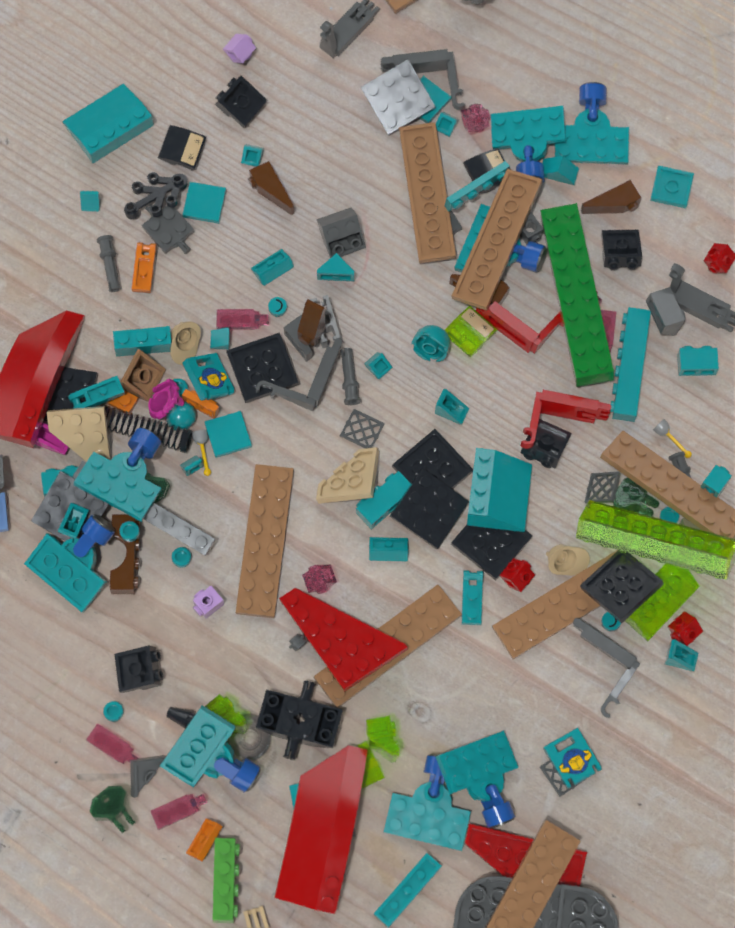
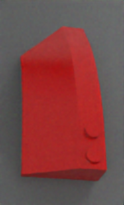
[0,310,85,449]
[274,745,368,914]

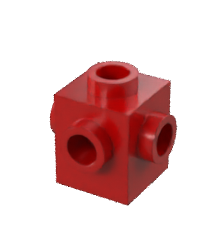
[703,243,735,274]
[499,558,535,592]
[667,611,703,646]

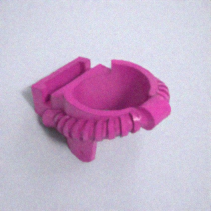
[148,378,184,420]

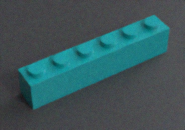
[610,307,651,422]

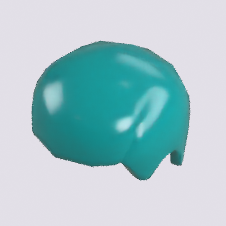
[166,402,197,431]

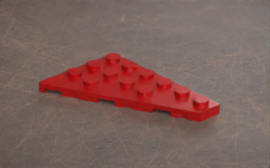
[279,588,408,692]
[465,824,587,887]

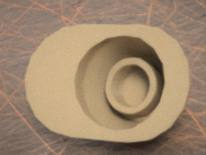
[170,321,201,365]
[546,544,590,576]

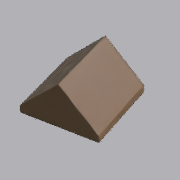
[121,349,166,402]

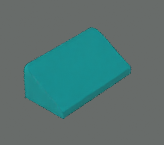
[251,249,294,286]
[369,537,408,562]

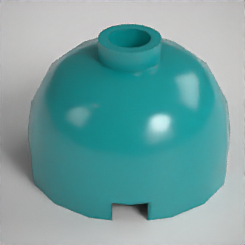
[412,325,450,362]

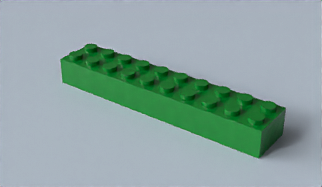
[540,203,614,387]

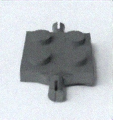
[142,204,194,254]

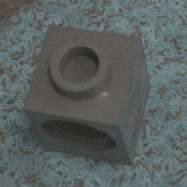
[520,212,544,245]

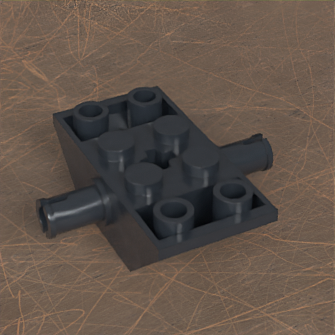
[256,681,343,760]

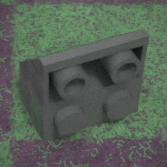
[316,207,366,258]
[646,287,685,336]

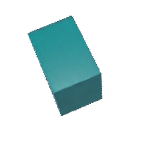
[542,156,579,186]
[317,253,354,282]
[435,389,469,425]
[58,503,89,539]
[665,640,699,671]

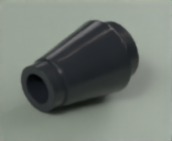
[166,707,196,728]

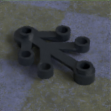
[124,172,188,219]

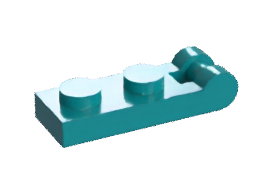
[68,376,125,409]
[462,570,483,625]

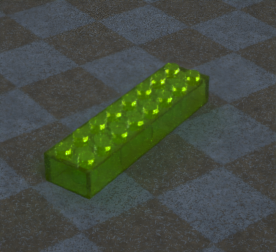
[576,500,735,580]

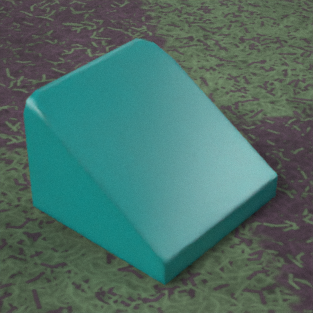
[436,112,459,137]
[241,144,264,167]
[80,191,101,212]
[210,328,230,350]
[364,352,393,379]
[180,456,203,476]

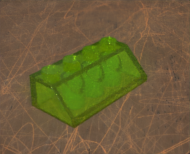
[625,555,700,642]

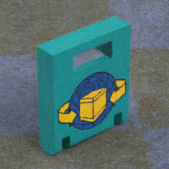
[182,353,234,401]
[543,728,602,789]

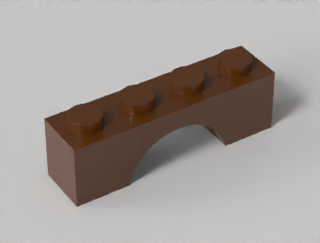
[110,514,140,594]

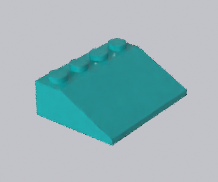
[62,83,154,164]
[467,448,532,532]

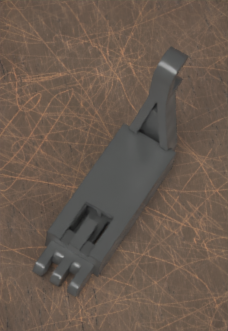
[319,0,380,58]
[381,49,466,110]
[669,263,735,332]
[256,338,342,411]
[573,618,640,718]

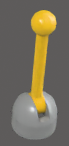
[653,419,692,458]
[192,430,211,476]

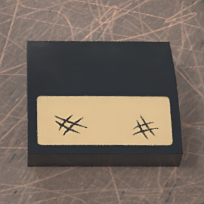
[158,125,206,171]
[463,148,505,194]

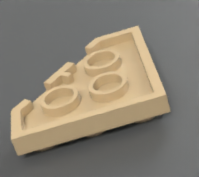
[47,406,111,462]
[316,447,379,504]

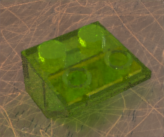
[204,694,247,734]
[366,716,400,763]

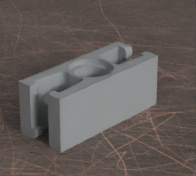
[310,295,340,349]

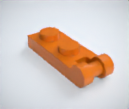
[132,242,157,293]

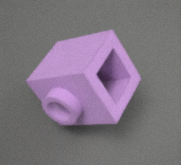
[223,34,256,63]
[193,586,224,619]

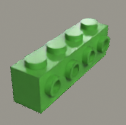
[213,838,240,923]

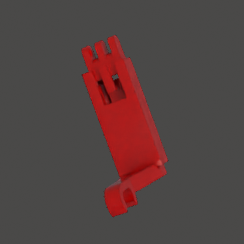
[475,301,563,354]
[520,389,611,449]

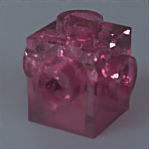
[460,104,490,133]
[302,564,337,594]

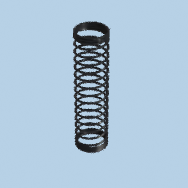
[99,404,193,453]

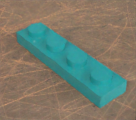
[444,161,510,211]
[373,853,442,928]

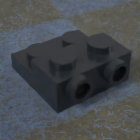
[215,75,268,128]
[601,229,642,270]
[520,419,572,468]
[114,645,164,693]

